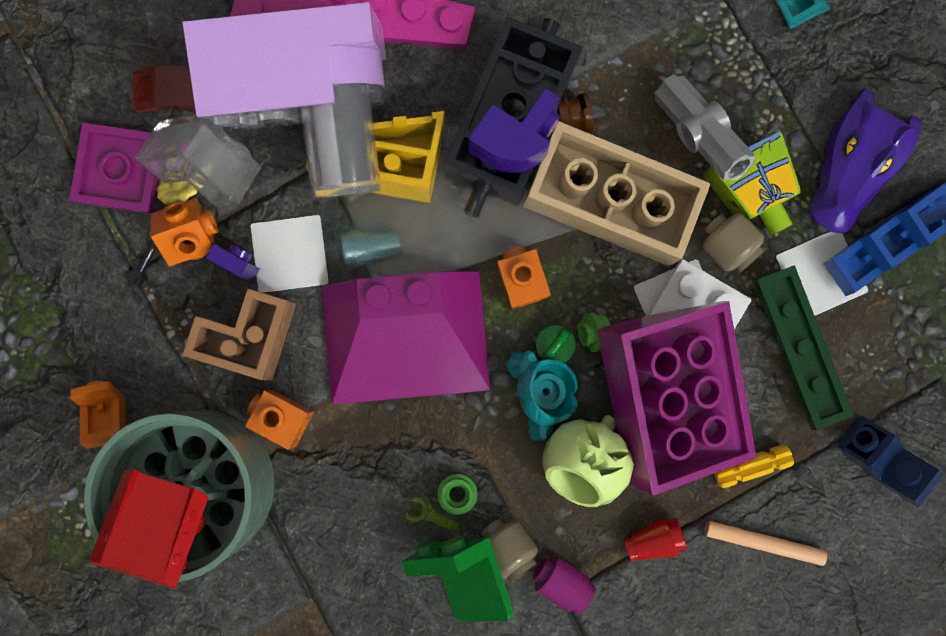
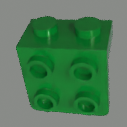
[401,537,513,622]

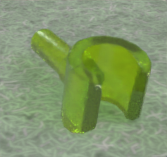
[404,496,460,533]

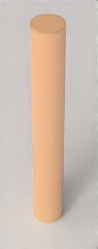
[704,520,827,566]

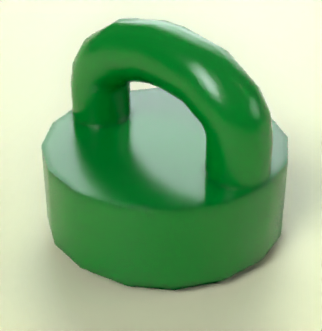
[535,325,575,363]

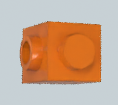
[496,246,551,310]
[245,390,315,450]

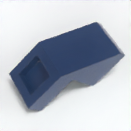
[837,416,943,507]

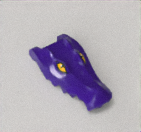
[806,88,922,234]

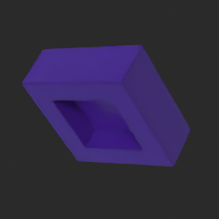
[206,244,260,282]

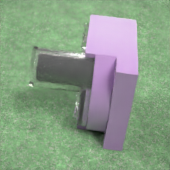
[182,2,386,198]

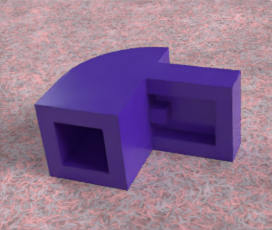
[468,89,561,173]

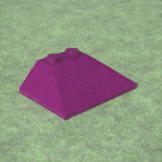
[322,272,490,404]

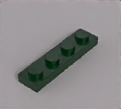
[753,265,854,430]

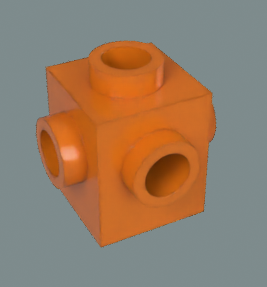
[150,198,218,267]

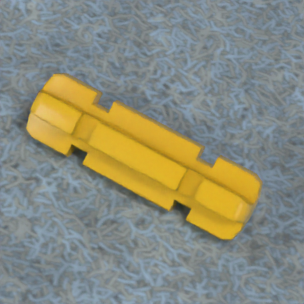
[714,445,794,488]

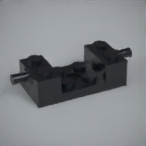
[444,17,583,218]

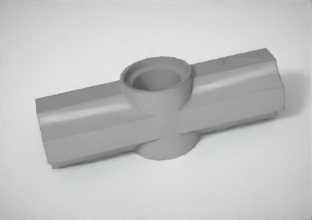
[655,74,755,181]

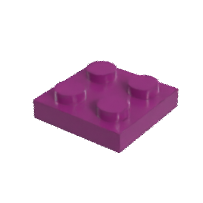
[69,123,166,214]

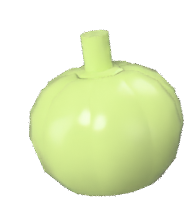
[542,415,634,507]

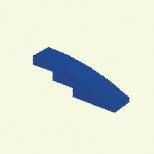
[823,181,946,296]

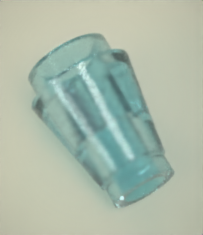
[340,228,400,268]

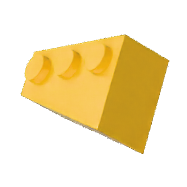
[306,111,445,203]

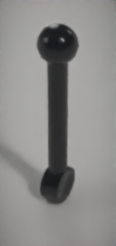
[127,240,157,286]

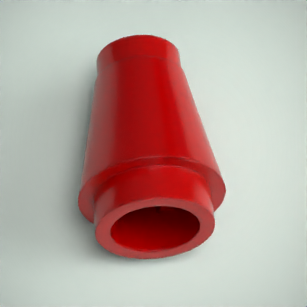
[624,516,688,562]

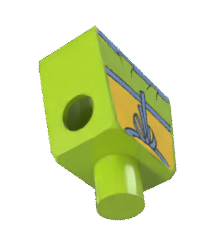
[703,131,801,236]

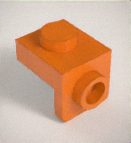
[70,381,126,449]

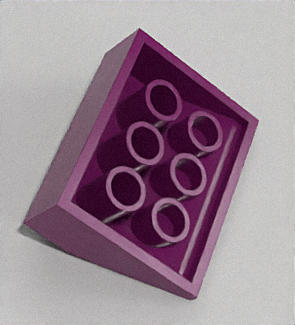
[597,301,757,496]

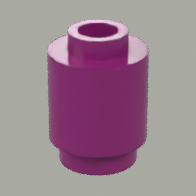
[533,556,596,614]

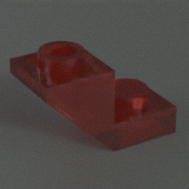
[133,65,196,113]

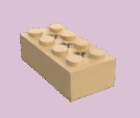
[522,121,711,266]

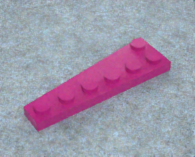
[230,0,476,50]

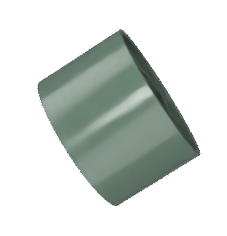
[84,409,275,582]

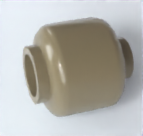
[703,213,765,273]
[481,519,538,583]

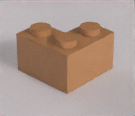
[182,289,296,380]

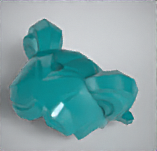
[508,350,578,441]

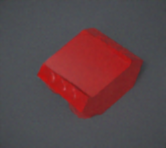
[89,469,209,589]

